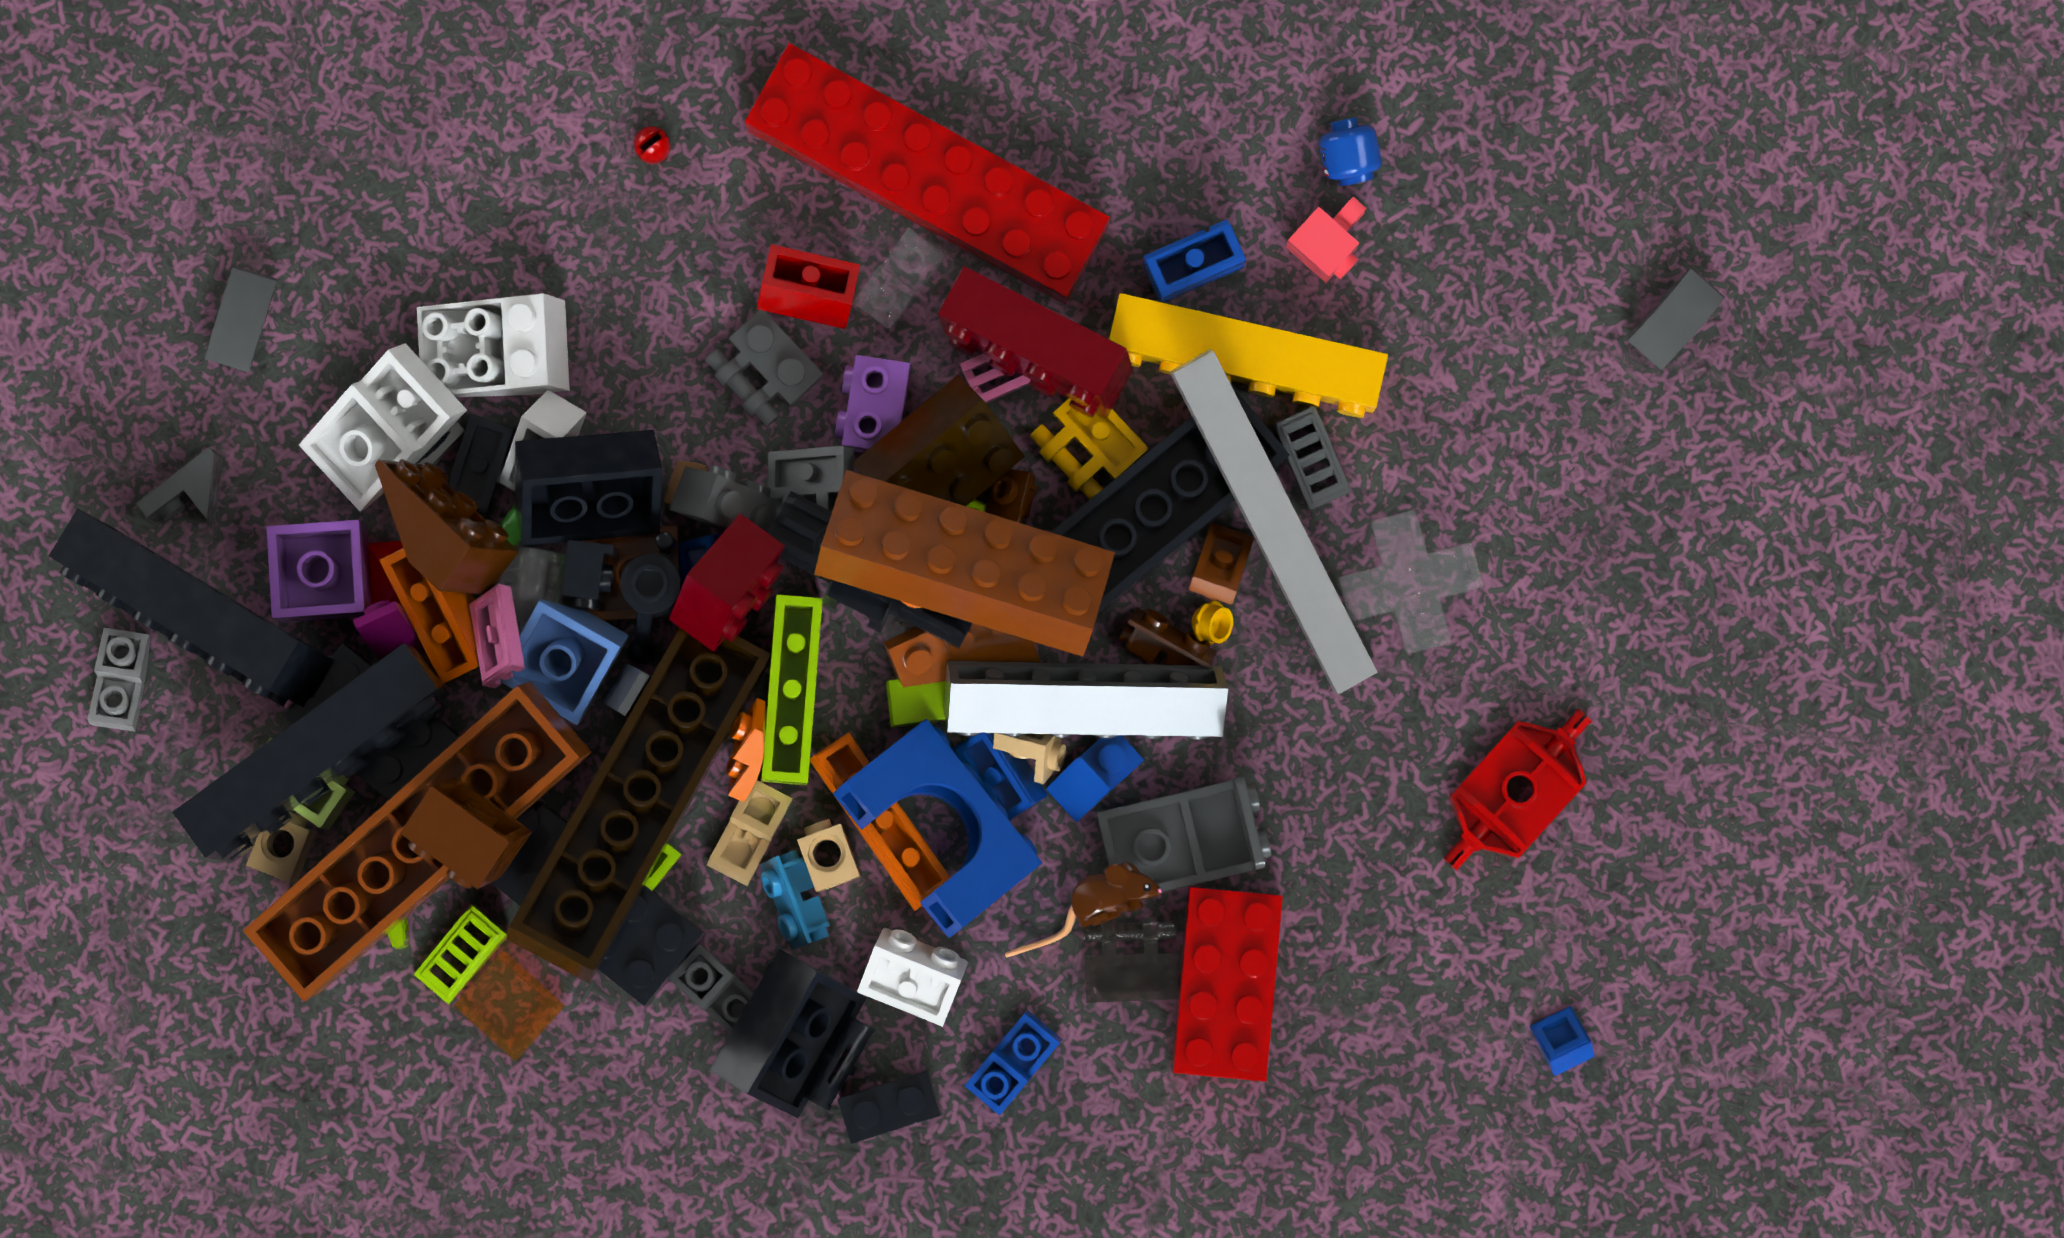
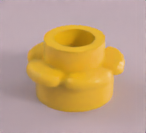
[1191,600,1233,645]

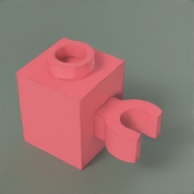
[1286,197,1367,283]

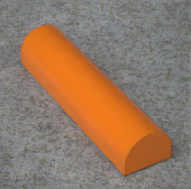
[810,732,951,911]

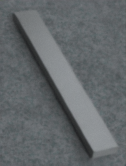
[1169,349,1378,695]

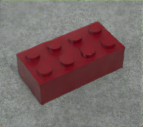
[938,266,1133,418]

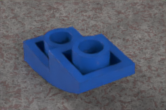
[964,1010,1063,1116]

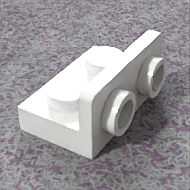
[857,928,968,1027]

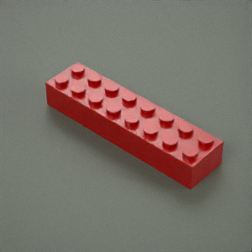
[744,43,1110,305]

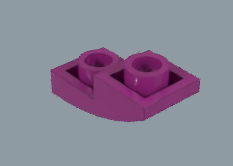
[353,600,426,660]

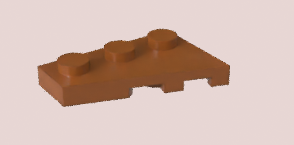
[883,623,1041,687]

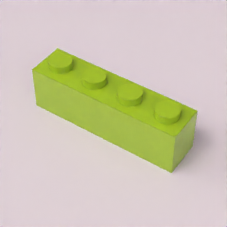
[761,594,823,785]

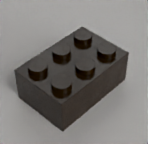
[852,375,1025,506]

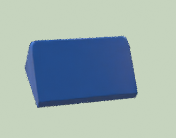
[952,733,1048,821]

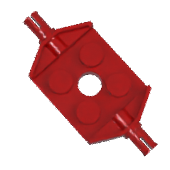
[1443,709,1592,871]

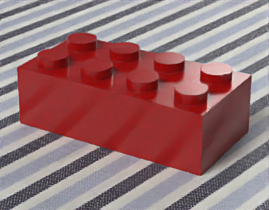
[1172,887,1283,1082]

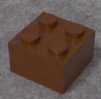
[400,777,532,889]

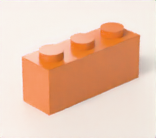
[379,548,479,684]

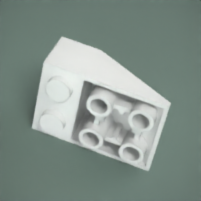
[417,293,570,397]

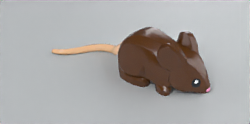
[1005,862,1162,957]

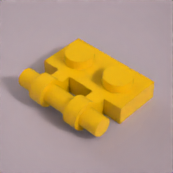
[1030,398,1149,500]

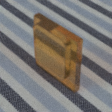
[454,950,566,1061]

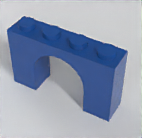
[833,719,1042,938]

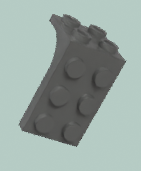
[1096,776,1272,892]

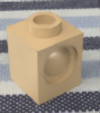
[246,812,317,883]
[797,819,861,893]

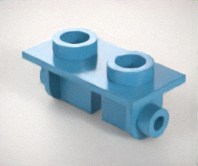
[760,850,830,950]

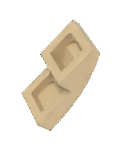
[707,780,793,886]

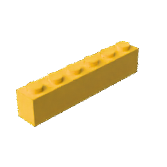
[1109,293,1388,418]

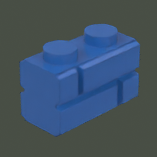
[1142,219,1246,303]

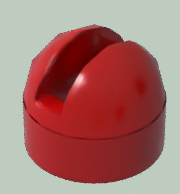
[633,126,671,164]

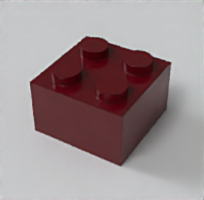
[669,513,785,652]

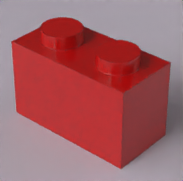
[757,244,860,329]

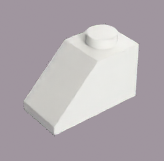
[499,390,587,491]

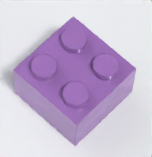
[266,520,372,623]

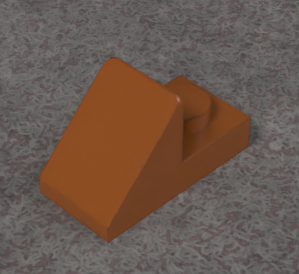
[1189,523,1254,605]

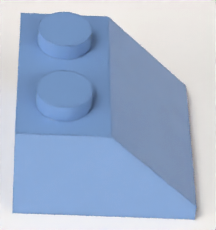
[500,599,629,725]

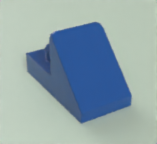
[1046,735,1144,823]

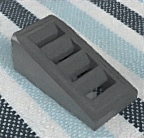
[1272,406,1351,511]

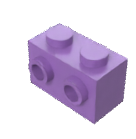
[835,355,911,453]

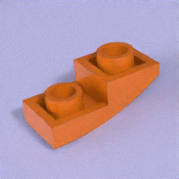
[725,698,766,802]

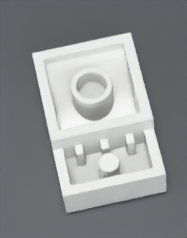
[299,343,467,512]

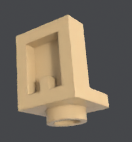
[993,733,1066,784]

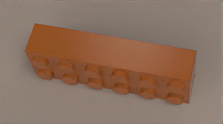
[814,470,1115,657]

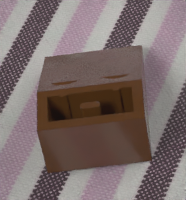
[375,459,519,594]

